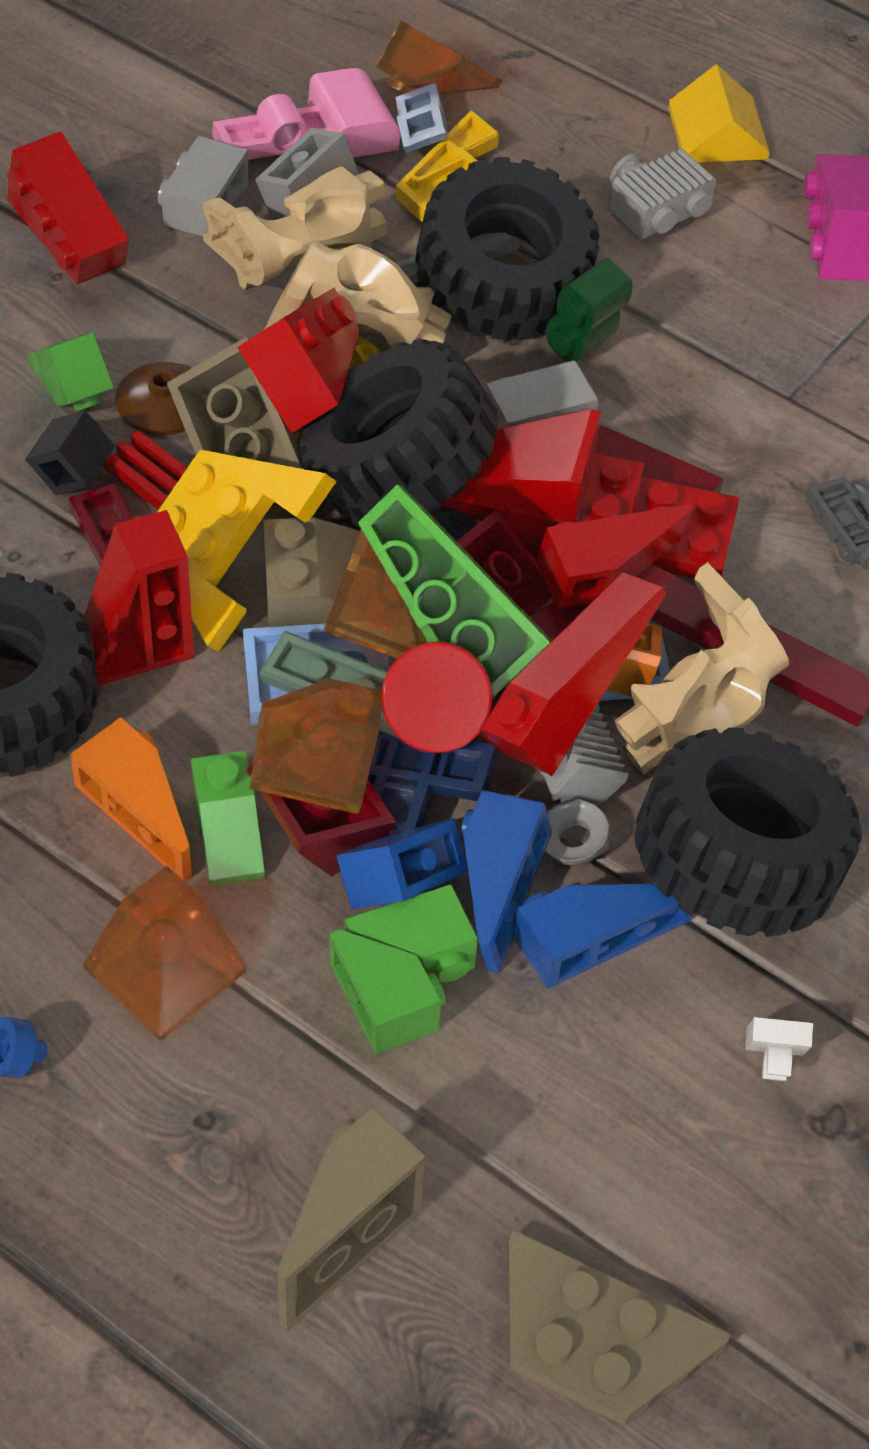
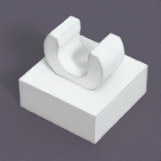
[745,1017,813,1081]

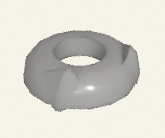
[545,798,610,865]

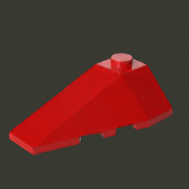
[474,572,667,776]

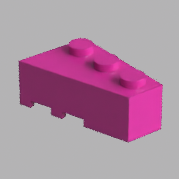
[803,154,869,281]

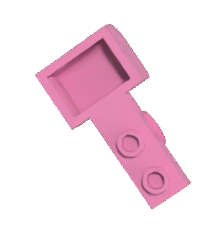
[212,68,401,160]

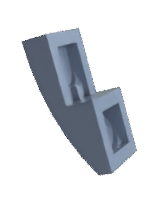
[395,82,448,153]

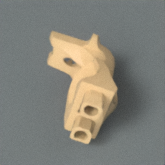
[203,166,387,290]
[264,239,452,350]
[615,562,789,775]

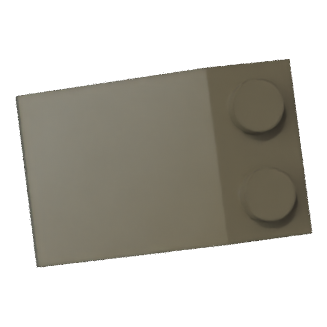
[167,336,304,469]
[263,518,413,627]
[277,1107,425,1331]

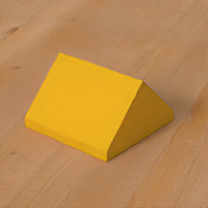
[668,64,770,163]

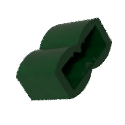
[546,257,632,362]

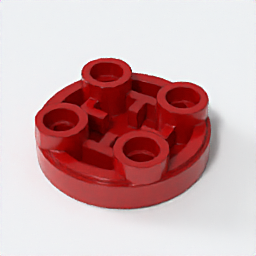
[381,641,494,753]

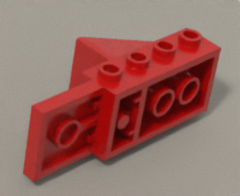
[431,409,740,578]

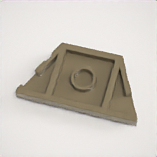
[507,1229,731,1426]

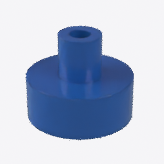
[0,1017,47,1079]

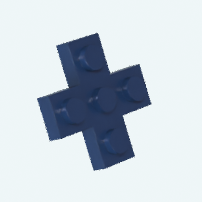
[333,720,498,837]

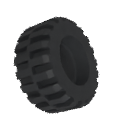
[415,157,600,340]
[300,339,498,527]
[0,572,99,777]
[634,728,862,937]

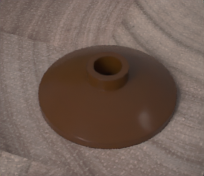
[115,362,191,435]

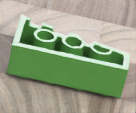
[358,484,552,697]

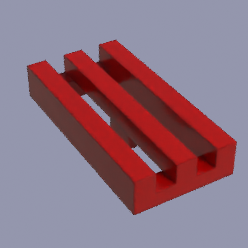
[102,430,187,510]

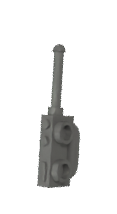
[806,476,869,569]

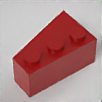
[7,131,130,284]
[237,287,360,434]
[84,510,194,686]

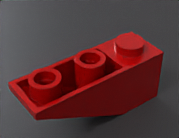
[536,504,692,609]

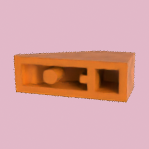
[70,717,192,884]

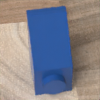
[336,818,468,910]

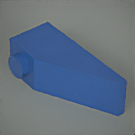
[461,790,552,973]
[513,884,692,989]

